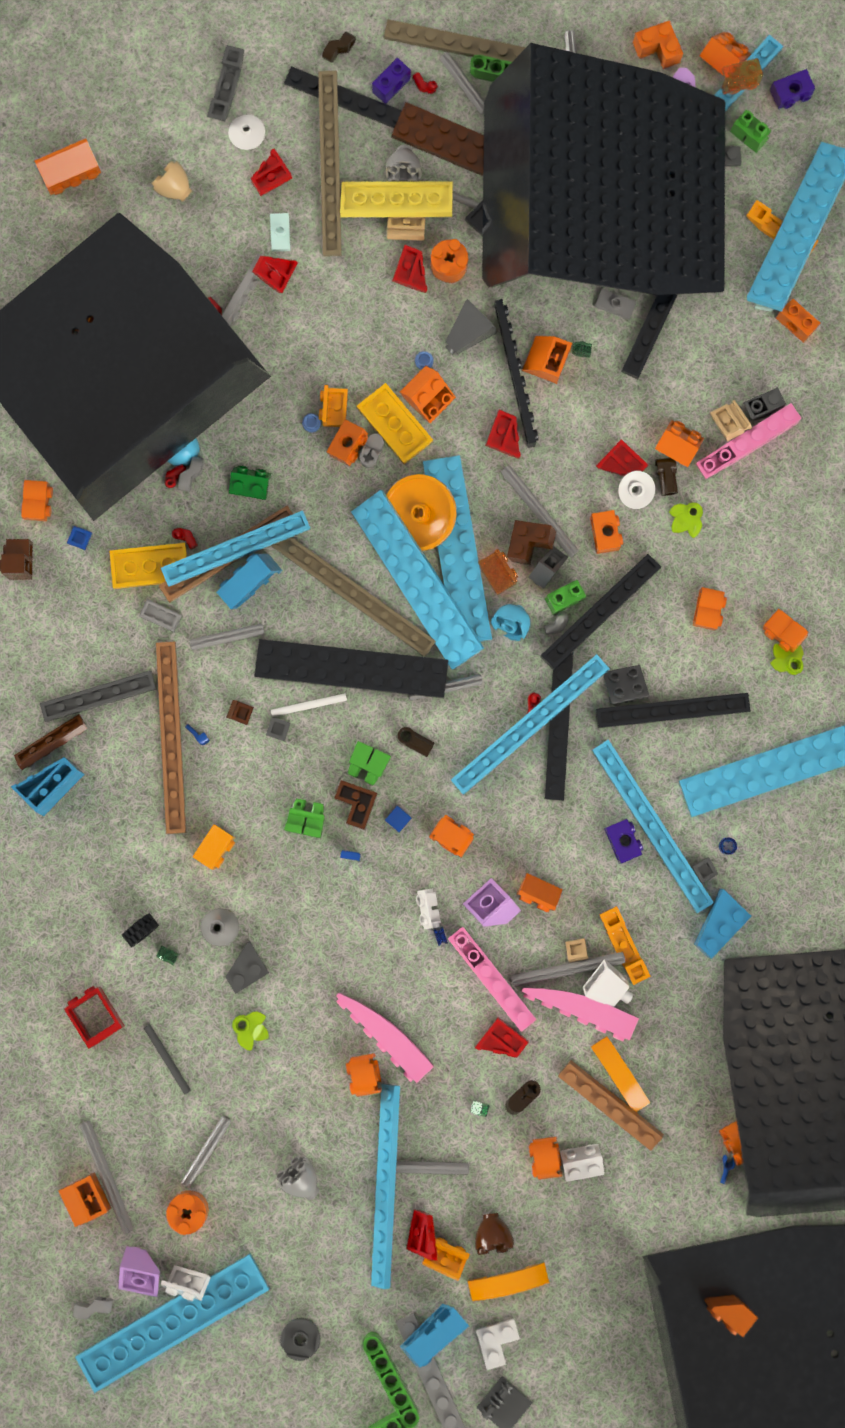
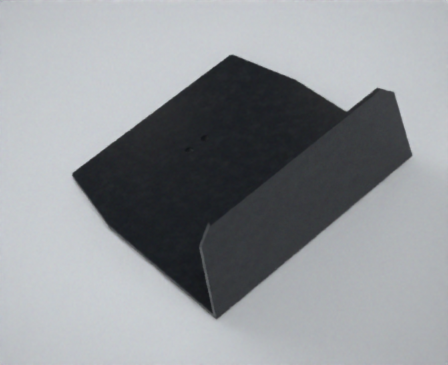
[482,43,725,295]
[0,213,271,521]
[723,949,845,1217]
[643,1225,845,1428]

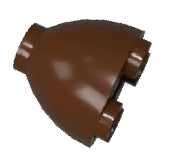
[475,1213,514,1255]

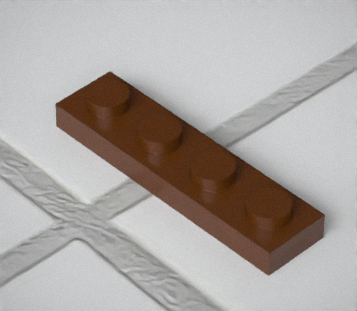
[14,714,88,770]

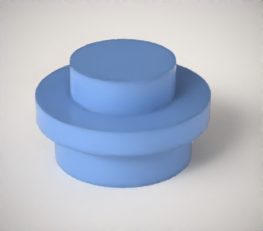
[415,351,434,370]
[302,413,321,432]

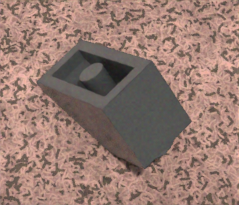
[529,546,568,589]

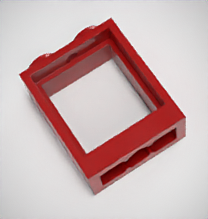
[64,986,125,1049]

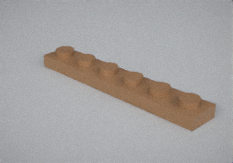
[558,1060,664,1151]

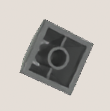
[445,299,498,355]

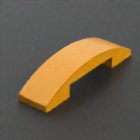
[746,200,818,257]
[599,906,651,985]
[591,1036,650,1112]
[468,1262,549,1301]

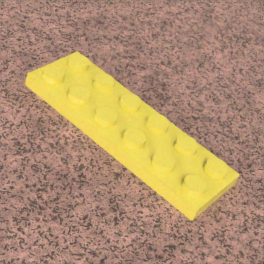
[340,181,453,217]

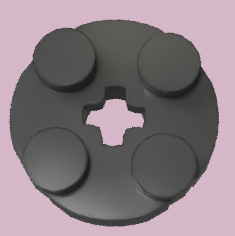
[280,1318,321,1361]

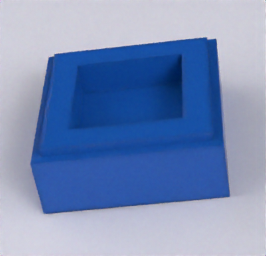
[67,526,92,550]
[385,806,412,833]
[340,850,361,861]

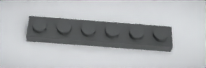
[40,670,157,722]

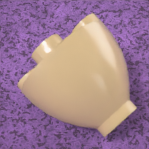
[152,161,192,202]

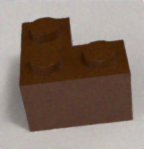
[507,520,556,565]
[0,539,33,580]
[334,780,378,830]

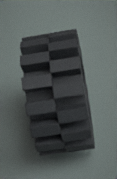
[122,913,159,948]

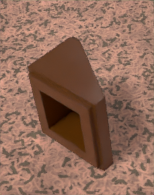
[226,700,254,725]

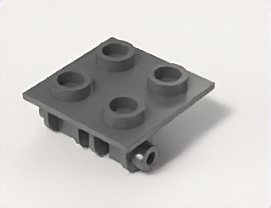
[604,665,650,705]
[476,1376,532,1428]

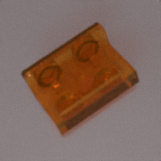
[721,58,763,94]
[478,549,518,595]

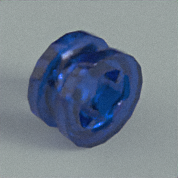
[719,837,737,855]
[434,927,448,946]

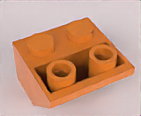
[699,32,751,79]
[522,336,572,384]
[400,366,456,423]
[655,420,704,467]
[517,873,563,913]
[58,1172,111,1227]
[704,1295,758,1337]

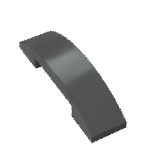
[207,45,245,122]

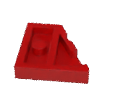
[251,148,292,196]
[392,245,427,293]
[252,256,298,293]
[485,410,521,459]
[596,439,649,476]
[475,1017,529,1058]
[406,1210,438,1261]

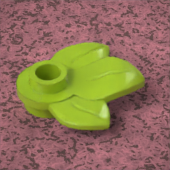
[669,502,703,538]
[770,643,804,675]
[232,1012,269,1051]

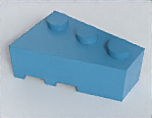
[217,553,283,609]
[11,757,84,816]
[694,889,752,959]
[400,1304,469,1368]

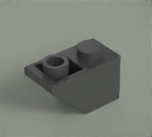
[743,387,786,420]

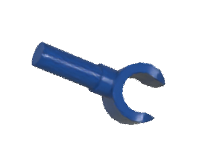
[185,724,210,745]
[720,1155,735,1184]

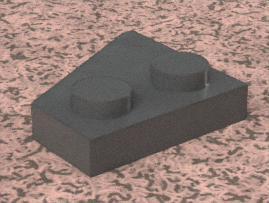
[226,941,269,994]

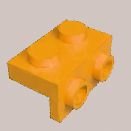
[319,385,348,427]
[422,1237,470,1281]

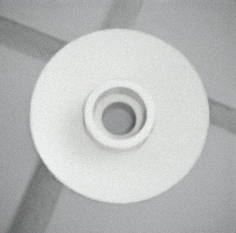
[228,114,265,150]
[618,471,655,509]

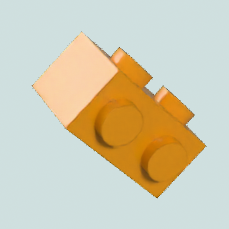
[193,824,235,870]

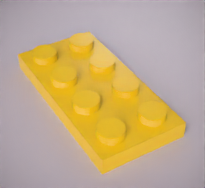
[356,383,433,465]
[109,543,187,589]

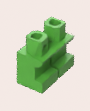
[730,110,771,153]
[545,580,586,616]
[348,741,391,786]
[284,798,325,839]

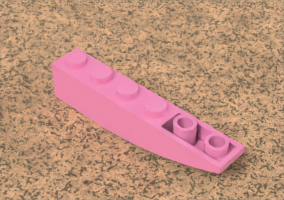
[696,403,802,479]
[448,927,537,1032]
[521,987,639,1041]
[336,992,434,1083]

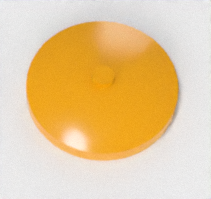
[386,474,457,551]

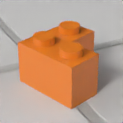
[633,20,683,69]

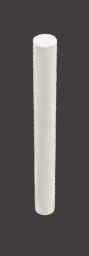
[271,693,347,717]

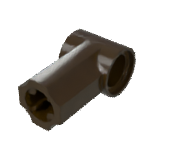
[655,458,678,496]
[396,727,435,758]

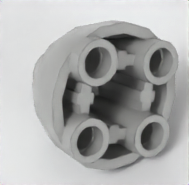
[385,145,422,182]
[200,908,239,947]
[276,1156,319,1200]

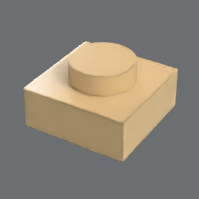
[565,939,588,963]

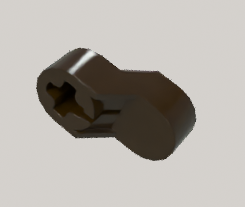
[322,31,356,63]
[505,1080,541,1115]

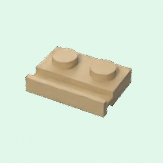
[387,217,425,241]
[710,400,752,441]

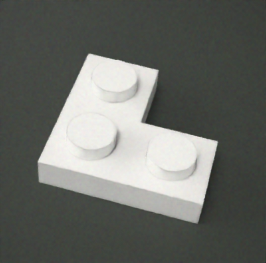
[476,1318,520,1370]

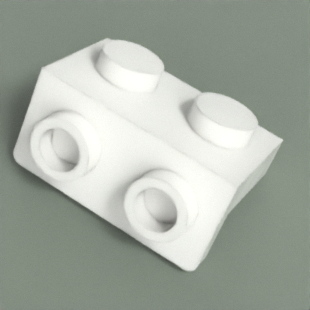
[560,1144,605,1182]
[160,1265,211,1301]

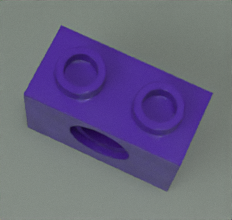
[372,57,411,104]
[770,69,815,109]
[604,819,643,864]

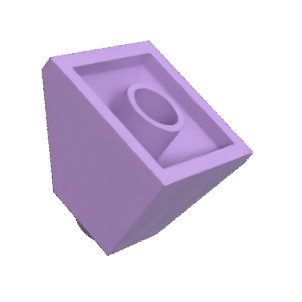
[463,878,521,927]
[118,1246,160,1297]

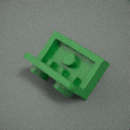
[229,465,271,500]

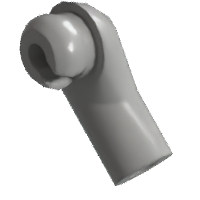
[544,611,569,635]

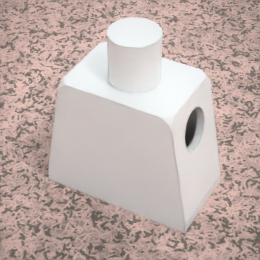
[583,959,633,1007]

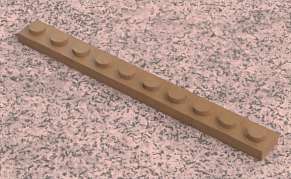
[156,642,186,834]

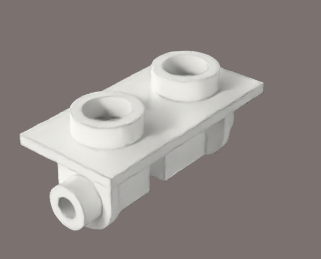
[416,888,441,929]

